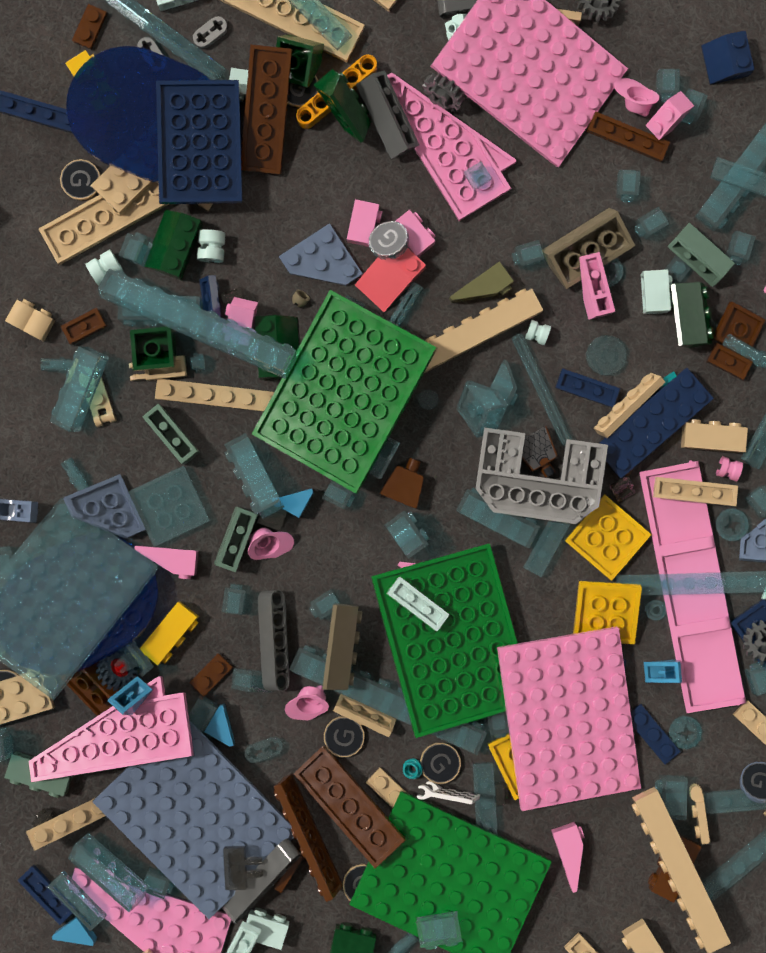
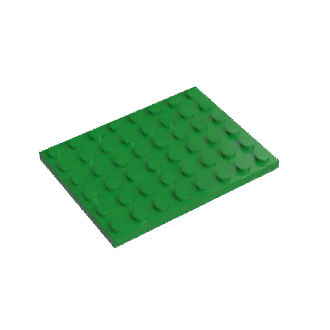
[252,290,437,494]
[371,543,518,738]
[349,791,551,953]

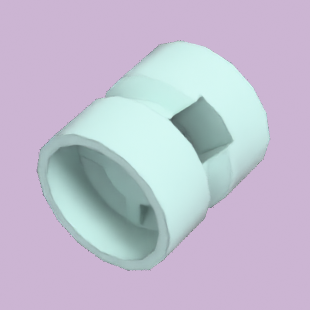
[197,230,225,263]
[85,249,124,286]

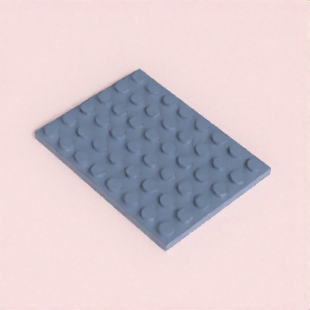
[92,720,294,919]

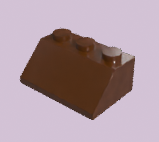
[61,647,119,716]

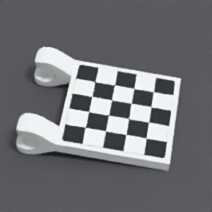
[417,781,481,804]

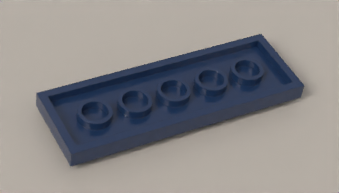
[598,368,714,479]

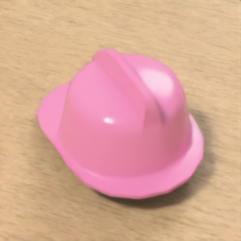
[614,78,659,116]
[248,528,294,560]
[285,685,329,720]

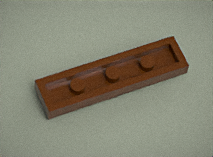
[587,111,670,162]

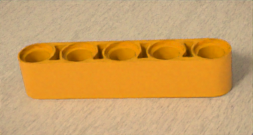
[296,54,377,129]

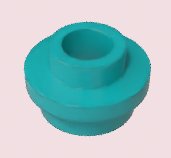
[403,758,423,779]

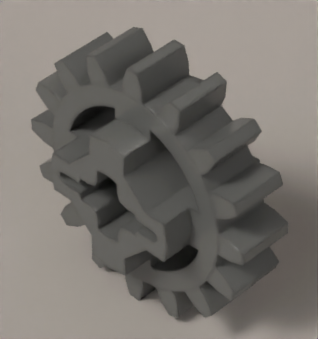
[575,0,620,22]
[422,73,465,112]
[743,620,766,665]

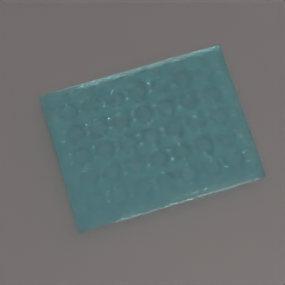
[0,498,159,701]

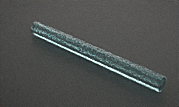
[512,333,572,446]

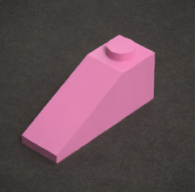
[579,252,615,320]
[135,546,198,579]
[551,822,585,893]

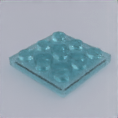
[128,466,210,547]

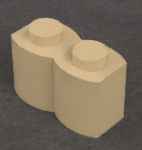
[5,299,55,342]

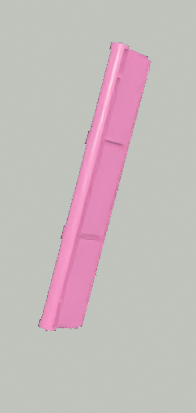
[639,460,746,713]

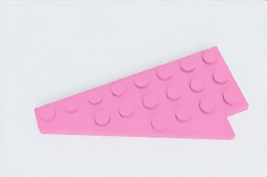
[387,73,517,221]
[29,676,194,782]
[69,866,231,953]

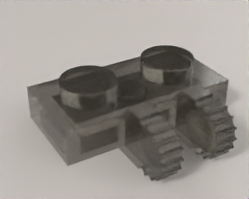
[223,846,263,890]

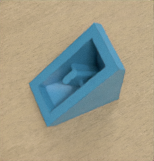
[273,489,314,518]
[644,659,682,683]
[108,676,152,715]
[204,703,235,747]
[52,914,97,946]

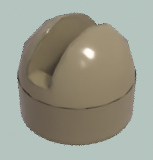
[292,290,310,308]

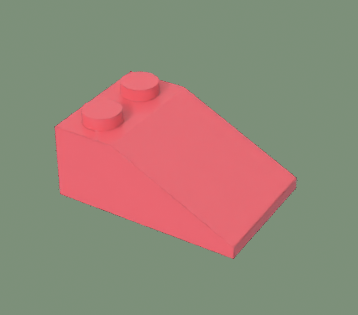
[355,245,426,312]

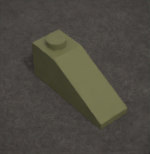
[449,261,514,303]

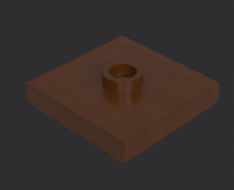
[714,302,765,356]

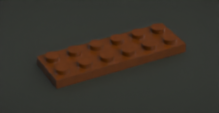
[241,44,292,174]
[294,745,407,869]
[274,773,343,902]

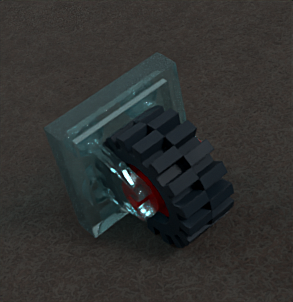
[96,635,154,691]

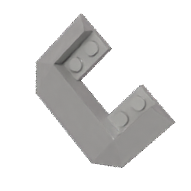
[476,427,608,524]

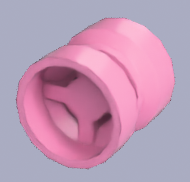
[716,456,743,482]

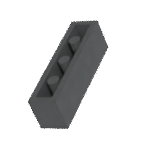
[356,70,419,159]

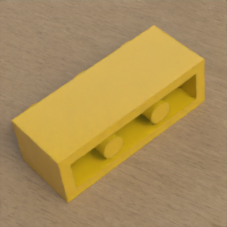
[139,601,199,665]

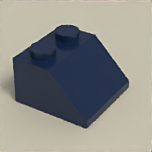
[701,30,754,85]

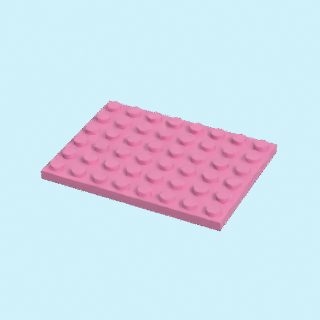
[430,0,628,167]
[497,626,641,811]

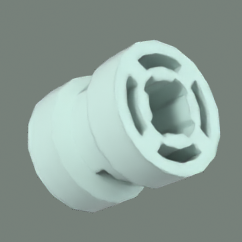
[525,320,551,345]

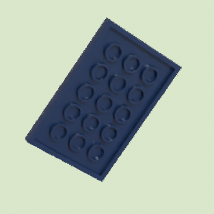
[156,80,242,204]

